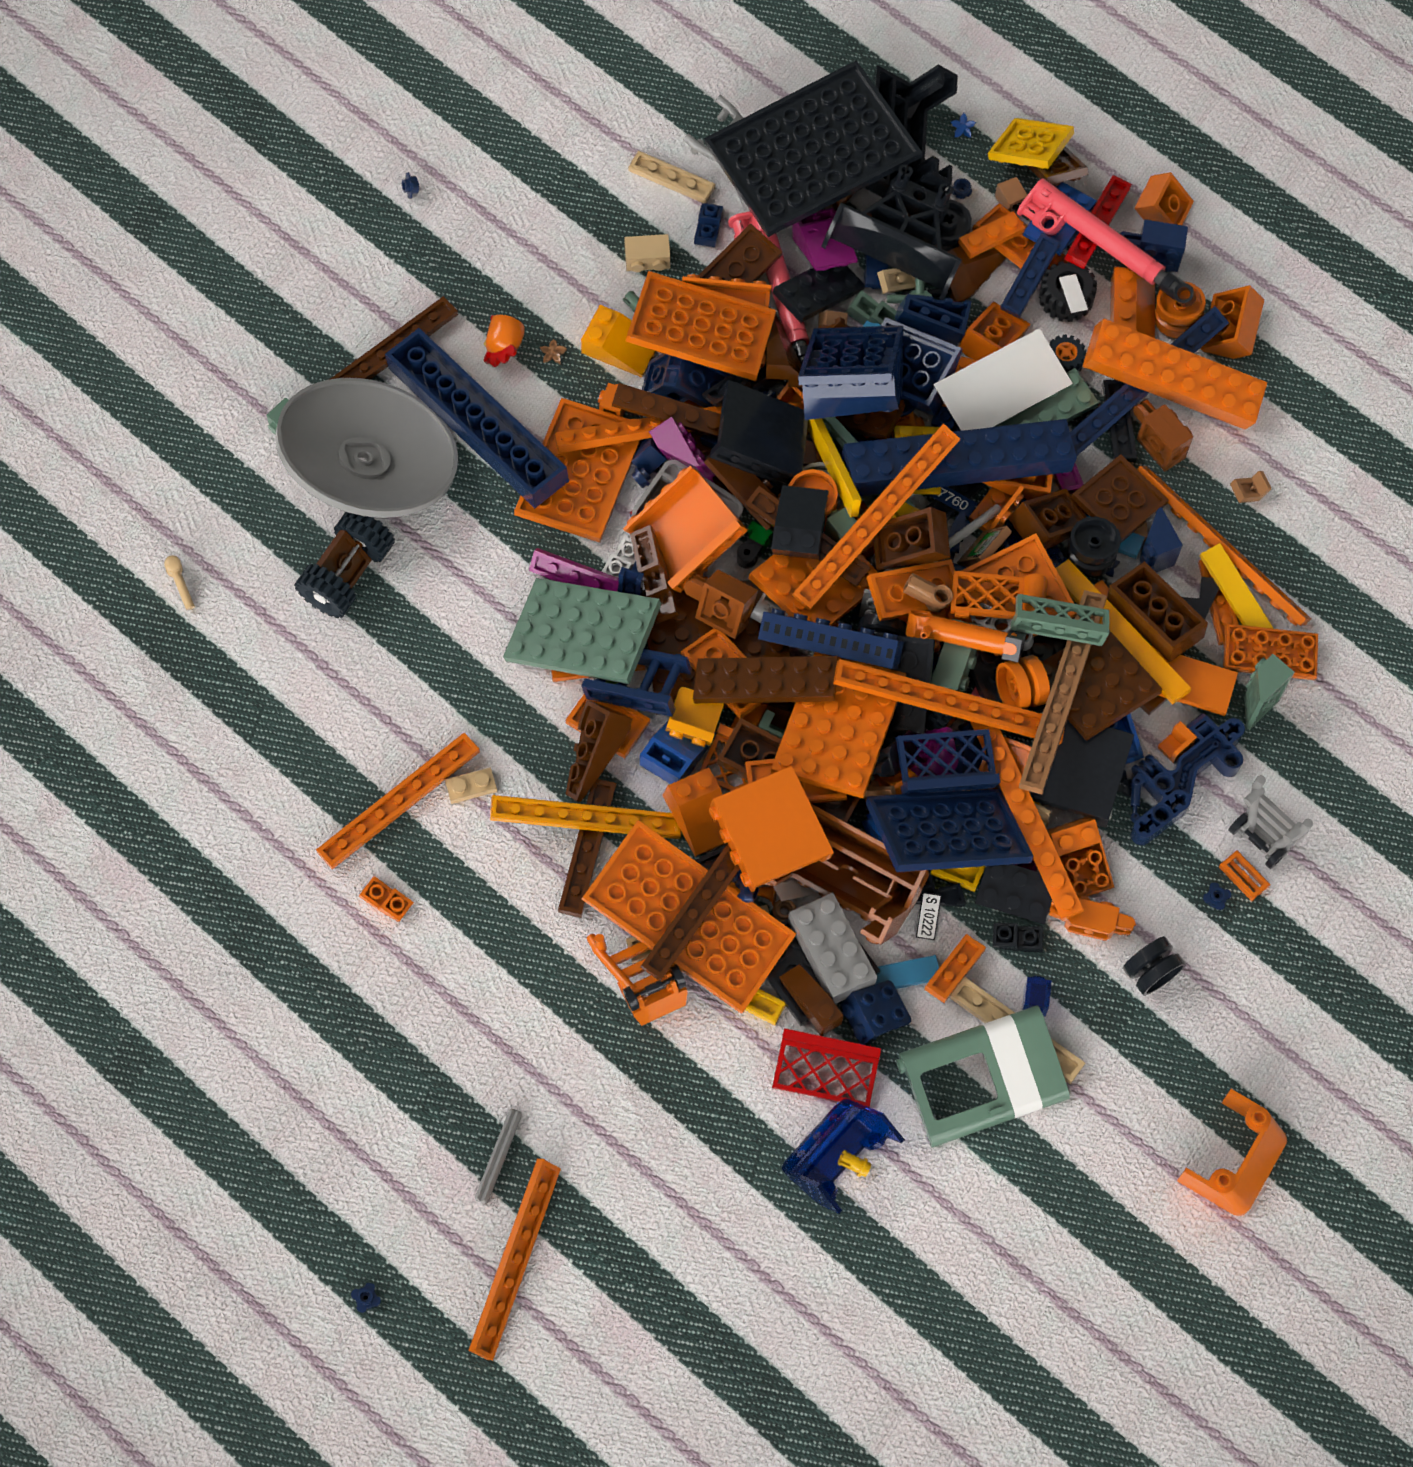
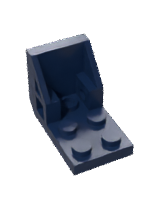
[642,353,730,408]

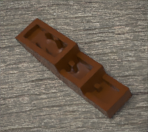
[630,525,680,623]

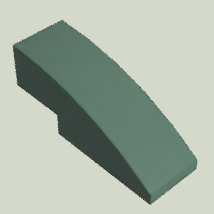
[845,290,897,325]

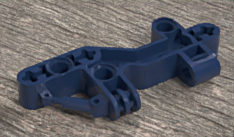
[1130,714,1245,845]

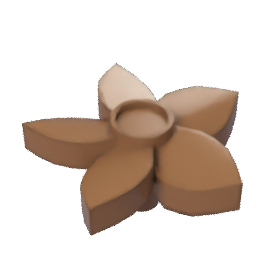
[540,339,567,364]

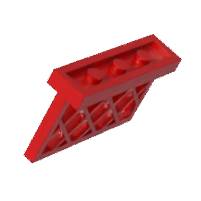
[772,1028,881,1108]

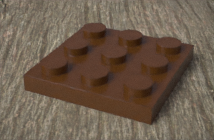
[1071,454,1169,543]

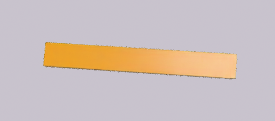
[1055,559,1191,705]
[490,795,681,839]

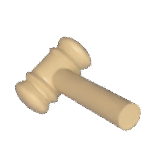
[164,555,195,610]

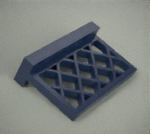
[896,729,1000,794]

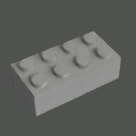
[788,893,877,1004]

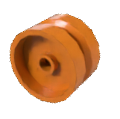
[1155,281,1206,339]
[789,469,838,525]
[996,655,1050,710]

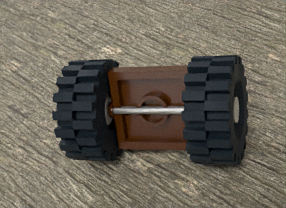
[294,512,395,618]

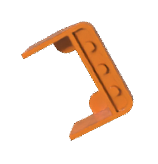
[1177,1089,1287,1216]

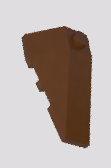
[947,246,1007,302]

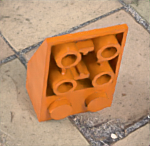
[1047,817,1115,897]

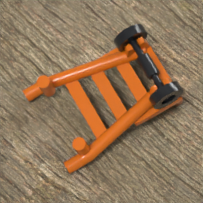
[586,934,688,1026]

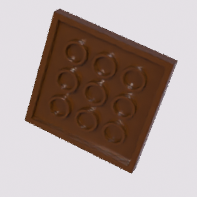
[1041,630,1162,741]

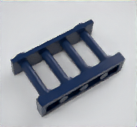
[581,649,692,717]

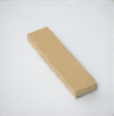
[628,151,716,203]

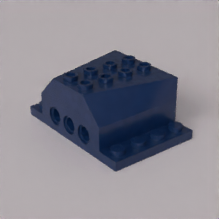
[798,325,904,420]

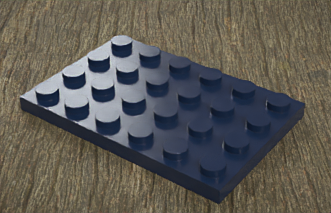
[866,789,1034,872]

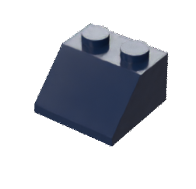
[1140,507,1183,573]

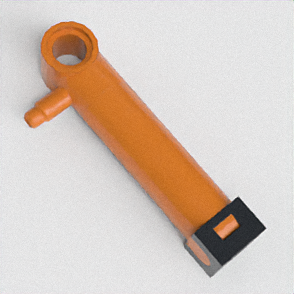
[905,609,1027,662]

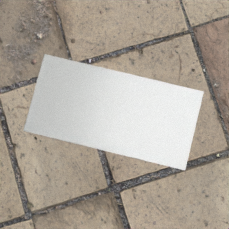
[933,328,1073,431]

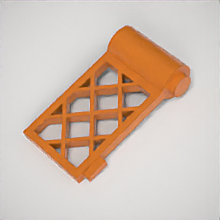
[950,571,1047,619]

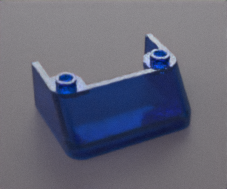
[782,1099,905,1214]

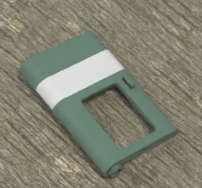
[896,1005,1070,1148]

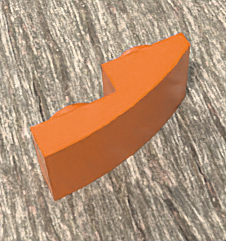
[359,876,414,922]

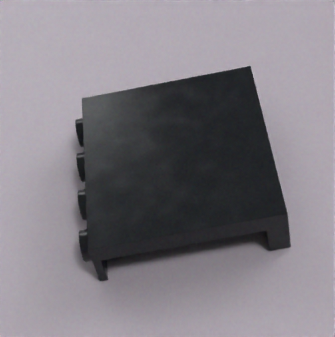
[710,380,808,486]
[1029,719,1134,828]

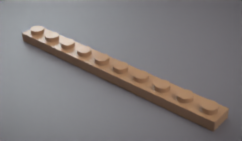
[1019,590,1107,794]

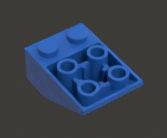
[640,721,717,784]

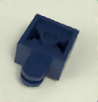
[1120,219,1188,272]

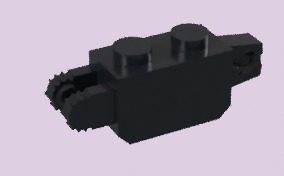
[871,730,920,777]

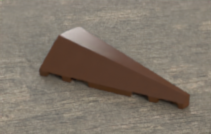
[766,307,802,387]

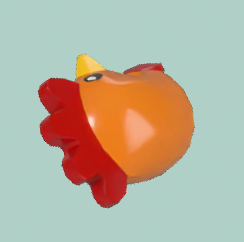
[484,314,524,367]

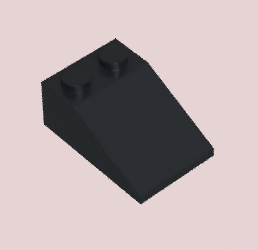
[771,485,829,560]

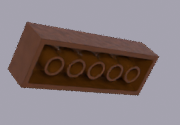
[717,718,861,823]

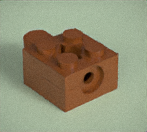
[1133,399,1193,472]
[684,569,758,639]

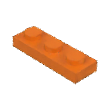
[958,211,1026,259]
[924,934,986,1003]

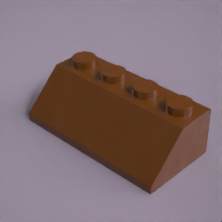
[704,457,781,530]

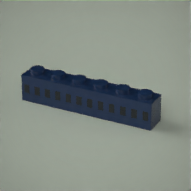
[758,608,904,669]

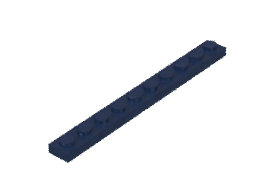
[1070,306,1229,456]

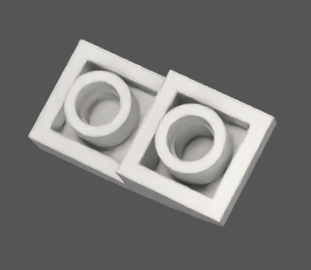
[601,536,636,578]

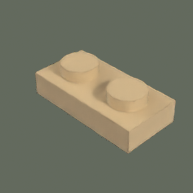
[877,268,915,294]
[445,767,497,804]

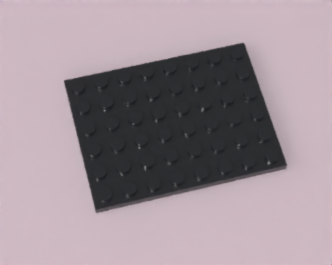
[704,60,922,237]

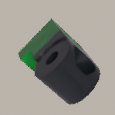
[737,521,772,569]

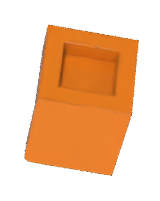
[1158,721,1197,763]

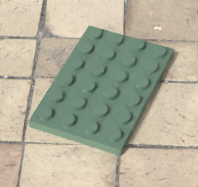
[503,578,662,684]

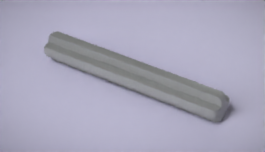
[475,1109,522,1204]

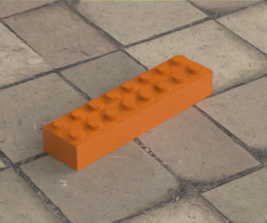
[1082,319,1267,430]

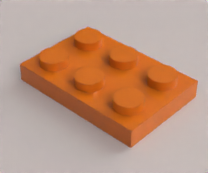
[565,694,650,759]

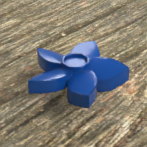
[950,112,976,138]

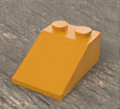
[581,305,656,377]

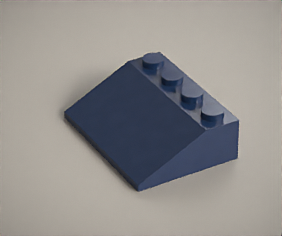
[881,317,962,417]

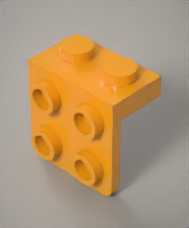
[665,687,724,747]

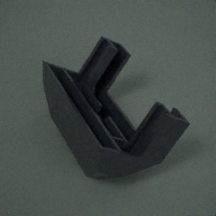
[864,64,958,198]

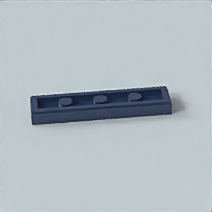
[1000,233,1061,319]

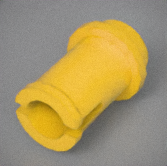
[838,1150,871,1177]

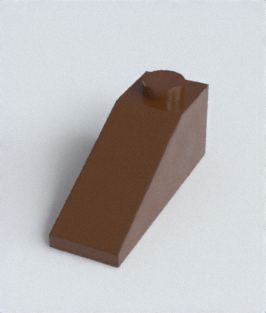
[779,964,843,1036]

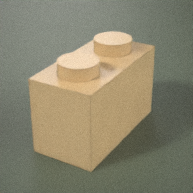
[624,234,670,272]

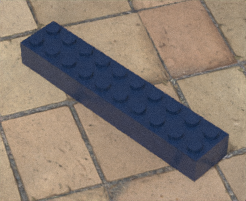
[385,328,569,508]
[841,419,1077,496]

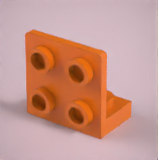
[968,484,1025,531]

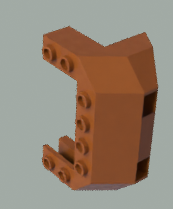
[766,803,929,944]

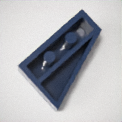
[894,294,972,346]

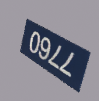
[929,486,977,517]

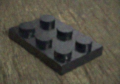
[975,864,1052,924]

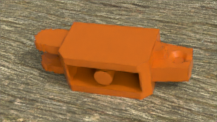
[1049,896,1136,941]

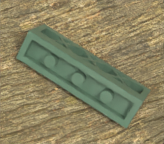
[1011,594,1109,646]

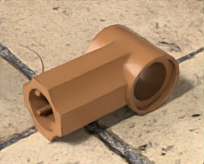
[903,573,953,612]

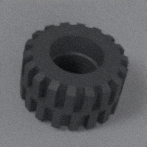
[1039,261,1097,322]

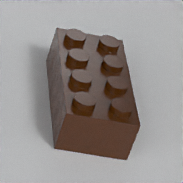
[1107,561,1208,662]

